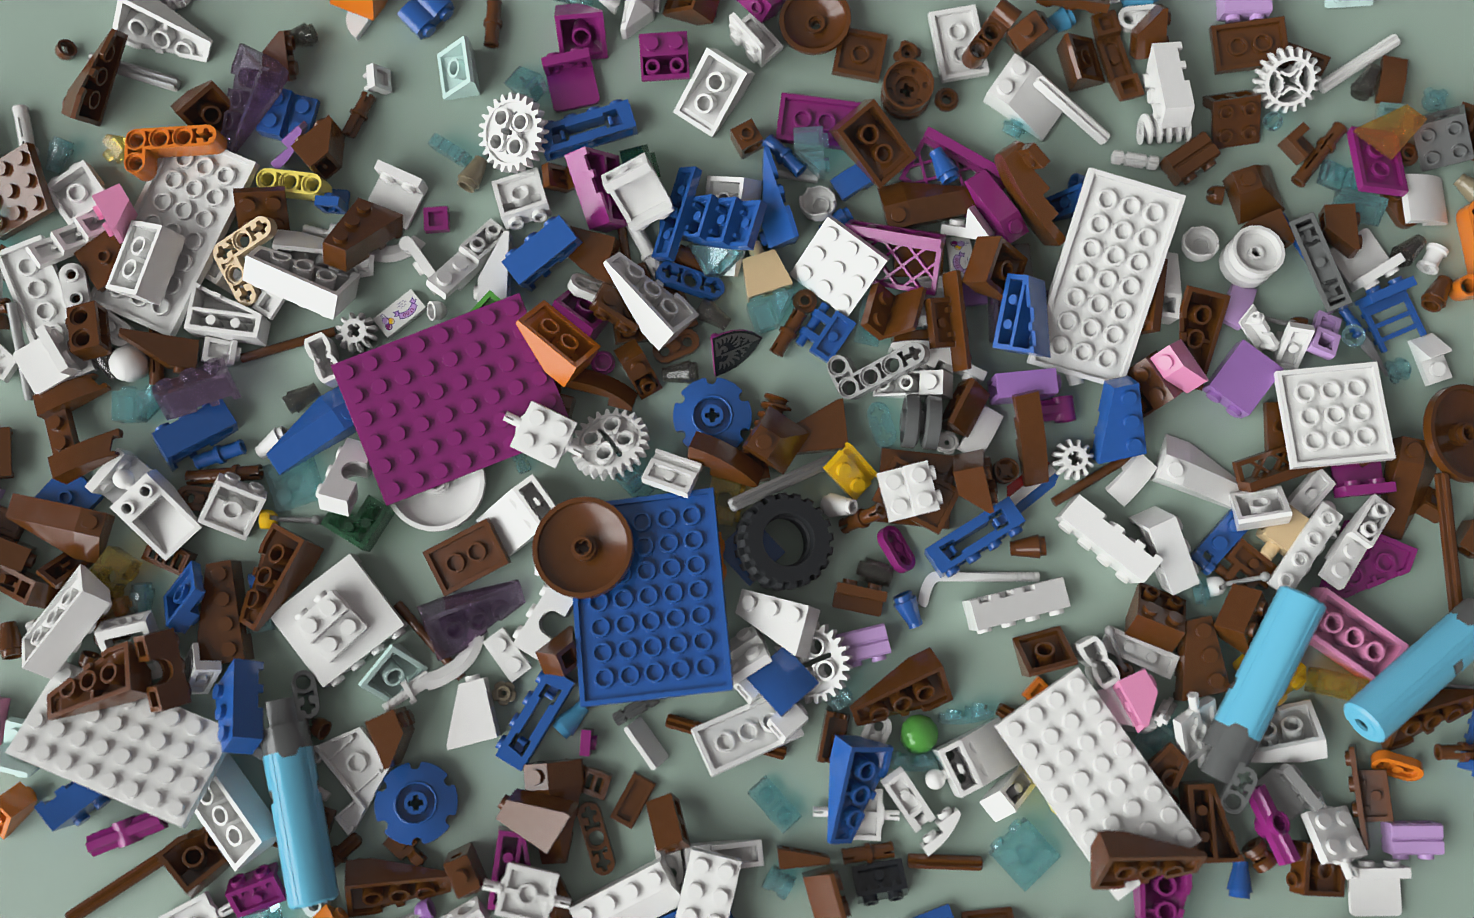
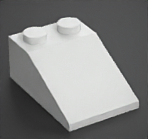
[673,48,755,137]
[983,54,1062,141]

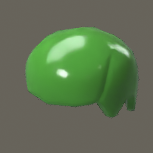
[900,714,938,755]

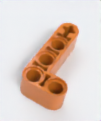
[124,124,228,182]
[1449,201,1474,301]

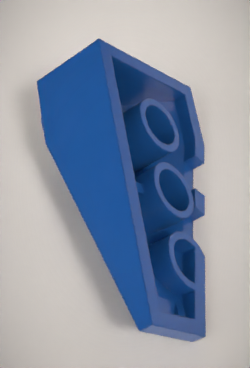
[758,146,799,251]
[266,386,357,475]
[827,735,894,844]

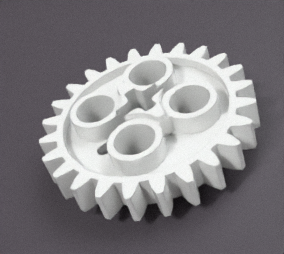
[478,93,549,174]
[571,408,651,481]
[774,621,853,704]

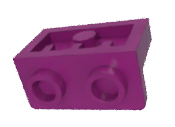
[225,862,287,918]

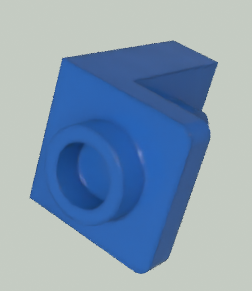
[314,189,350,214]

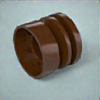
[881,59,934,121]

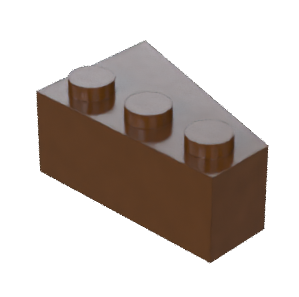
[323,197,403,272]
[1173,615,1230,701]
[1178,780,1245,863]

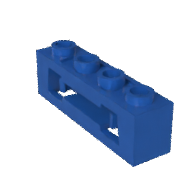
[541,99,638,162]
[924,496,1026,578]
[495,670,577,771]

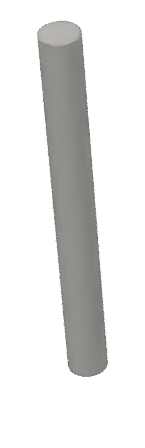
[6,302,35,401]

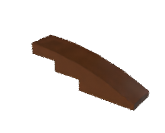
[1012,389,1049,487]

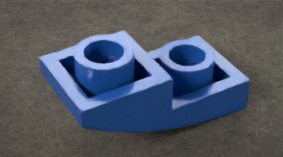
[830,164,874,202]

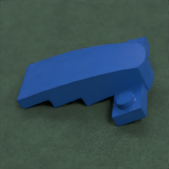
[651,166,767,261]

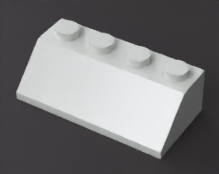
[22,564,112,679]
[195,753,277,871]
[569,855,682,918]

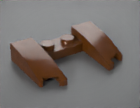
[33,372,123,485]

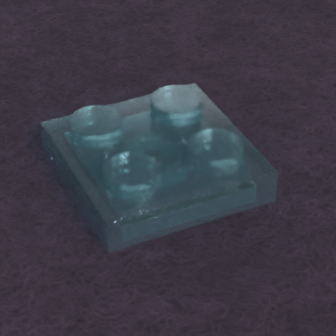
[262,457,322,513]

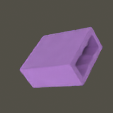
[1202,339,1283,419]
[987,368,1061,406]

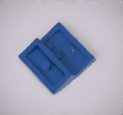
[746,647,819,717]

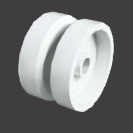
[1219,225,1285,288]

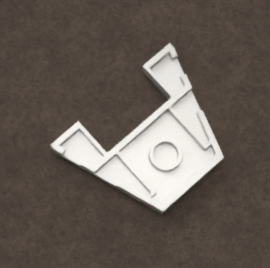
[313,726,393,835]

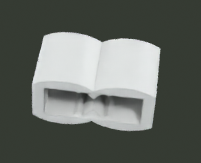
[304,332,341,388]
[1072,635,1120,689]

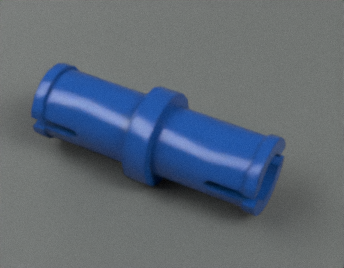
[762,134,807,178]
[193,439,247,470]

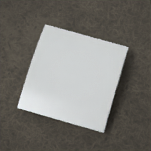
[1402,174,1448,226]

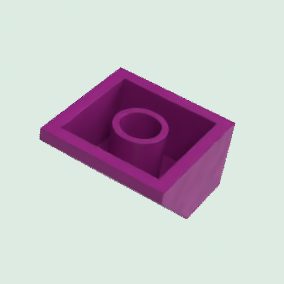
[552,289,609,340]

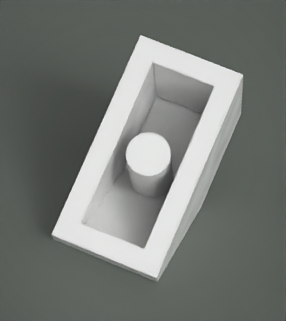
[980,764,1036,822]

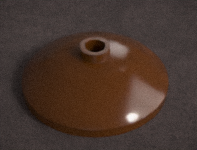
[779,0,851,55]

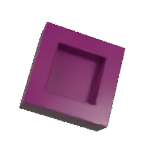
[423,206,450,234]
[579,728,598,756]

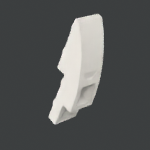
[426,218,507,300]
[887,340,988,384]
[1318,494,1395,590]

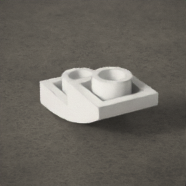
[957,405,1004,453]
[1105,454,1158,507]
[919,806,961,856]

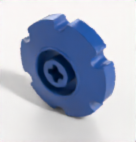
[673,378,752,448]
[374,762,458,845]

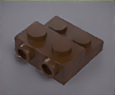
[1286,839,1345,897]

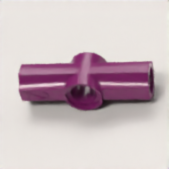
[1244,784,1301,866]
[85,813,169,857]

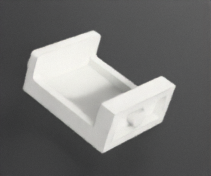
[601,152,674,233]

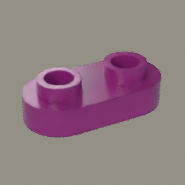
[877,525,916,573]

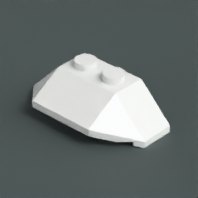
[621,0,661,39]

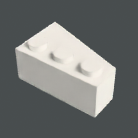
[1141,41,1195,128]
[1128,506,1200,595]
[735,589,821,659]

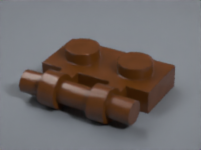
[1214,538,1277,589]

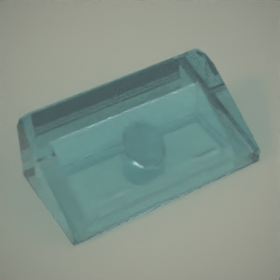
[1332,188,1389,227]

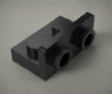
[851,858,908,906]

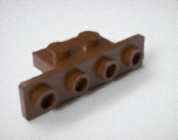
[924,270,972,372]
[1345,744,1394,850]

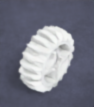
[1252,46,1322,113]

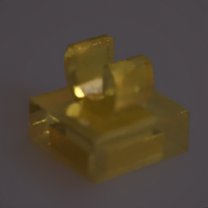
[102,134,125,163]

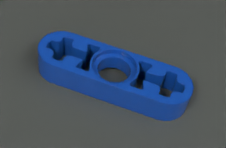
[655,261,725,301]

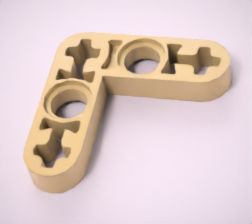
[213,216,277,307]

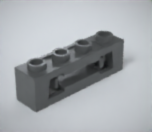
[1289,212,1353,315]

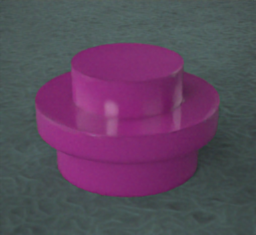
[591,351,615,375]

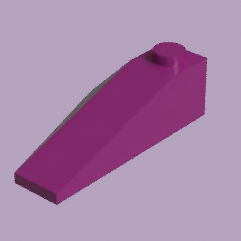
[1133,874,1192,918]

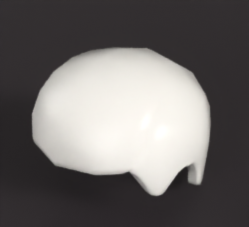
[799,185,837,222]
[1181,226,1220,262]
[108,345,149,382]

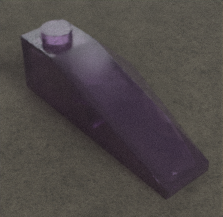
[221,43,289,154]
[417,579,525,661]

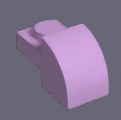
[1306,310,1342,360]

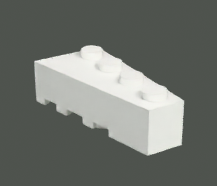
[1055,494,1164,584]

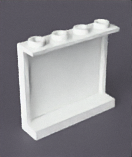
[271,553,409,688]

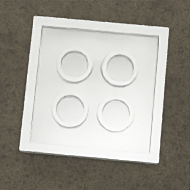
[789,215,890,317]

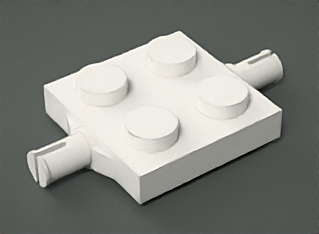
[503,401,585,468]
[1173,691,1217,768]
[813,788,900,841]
[1301,791,1368,880]
[482,861,571,918]
[158,891,234,918]

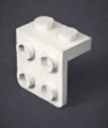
[729,12,783,68]
[1330,228,1406,292]
[13,325,81,394]
[1347,859,1412,917]

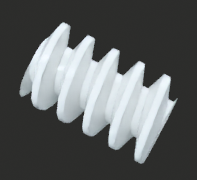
[1136,113,1192,145]

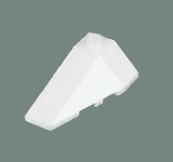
[112,0,213,62]
[705,176,763,277]
[272,229,375,278]
[603,252,699,350]
[1150,434,1242,509]
[1250,699,1328,763]

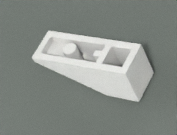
[473,231,513,303]

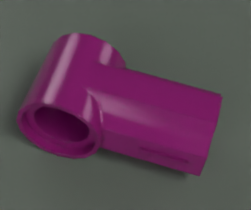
[1041,395,1076,423]

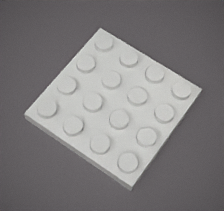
[1274,361,1396,470]

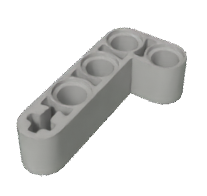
[827,342,930,400]

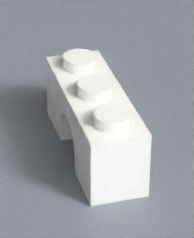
[316,438,372,516]
[512,583,573,660]
[734,678,809,743]

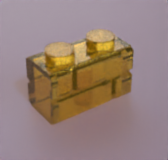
[1304,667,1370,701]

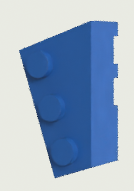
[501,215,583,292]
[992,273,1051,358]
[1089,376,1147,464]
[151,398,238,472]
[212,658,264,755]

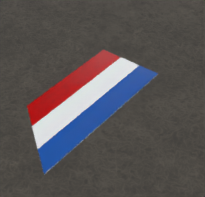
[1006,462,1059,513]

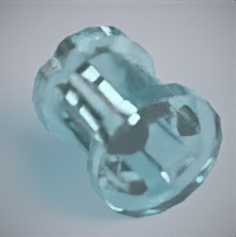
[1341,324,1366,347]

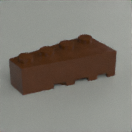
[197,560,255,665]

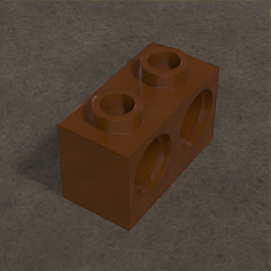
[65,300,112,361]

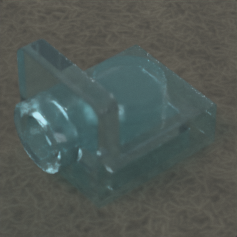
[1133,720,1175,756]

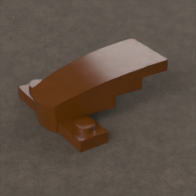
[994,141,1066,246]

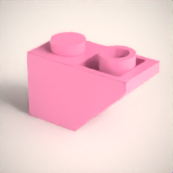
[92,183,138,244]

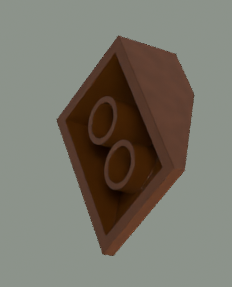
[829,99,916,189]

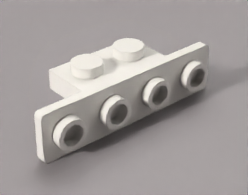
[1267,503,1343,591]

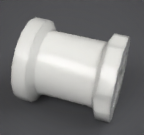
[1416,243,1449,275]

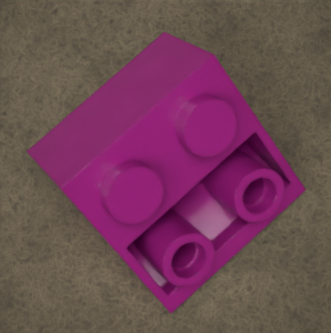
[639,31,690,82]

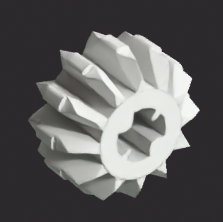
[335,312,378,354]
[1051,439,1094,481]

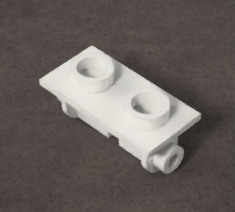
[1238,304,1280,352]

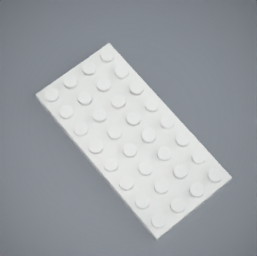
[91,139,260,336]
[1027,168,1186,384]
[5,662,227,829]
[994,667,1202,901]

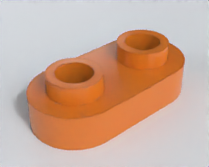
[1370,749,1424,781]

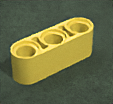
[256,168,332,201]

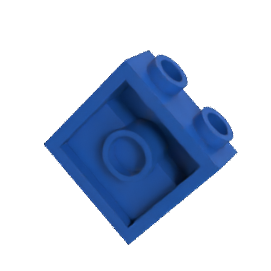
[254,85,321,141]
[163,560,205,634]

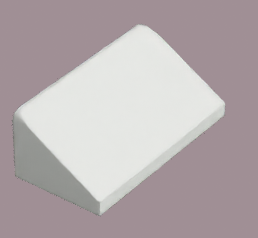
[624,717,669,770]

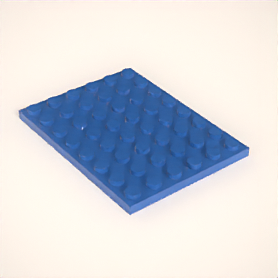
[573,487,734,708]

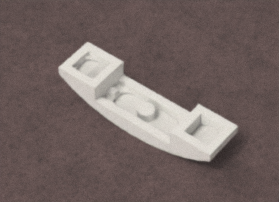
[205,259,286,320]

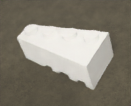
[242,245,360,320]
[962,577,1071,634]

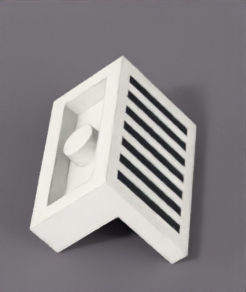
[184,643,222,694]

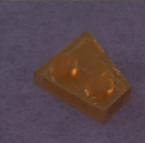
[1353,104,1427,160]

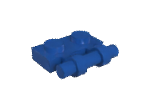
[795,302,857,363]

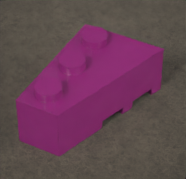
[564,146,627,233]
[487,825,531,910]

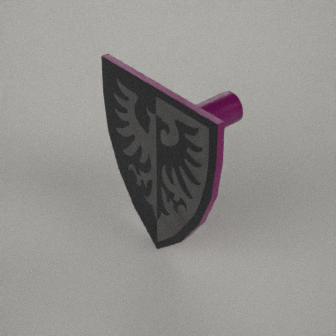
[710,329,762,377]

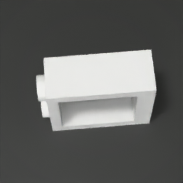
[94,610,162,679]

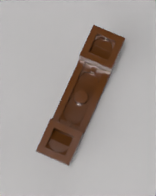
[1091,9,1145,102]
[554,369,638,411]

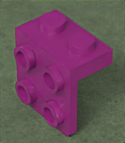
[541,47,600,113]

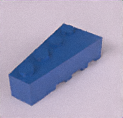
[34,782,111,832]

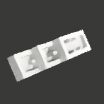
[26,211,106,270]

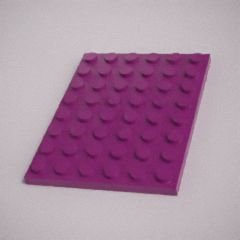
[330,293,575,506]

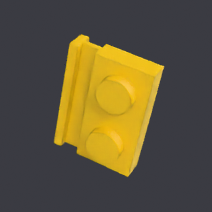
[823,442,877,500]

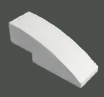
[682,839,764,872]

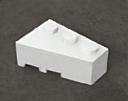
[184,282,271,346]

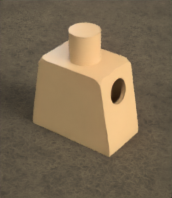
[742,241,793,303]
[1256,504,1309,562]

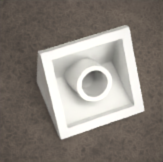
[1229,485,1292,531]

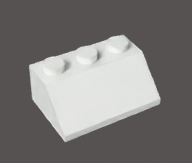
[105,220,186,306]

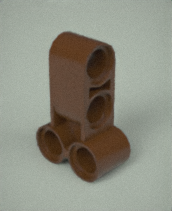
[962,0,1022,69]

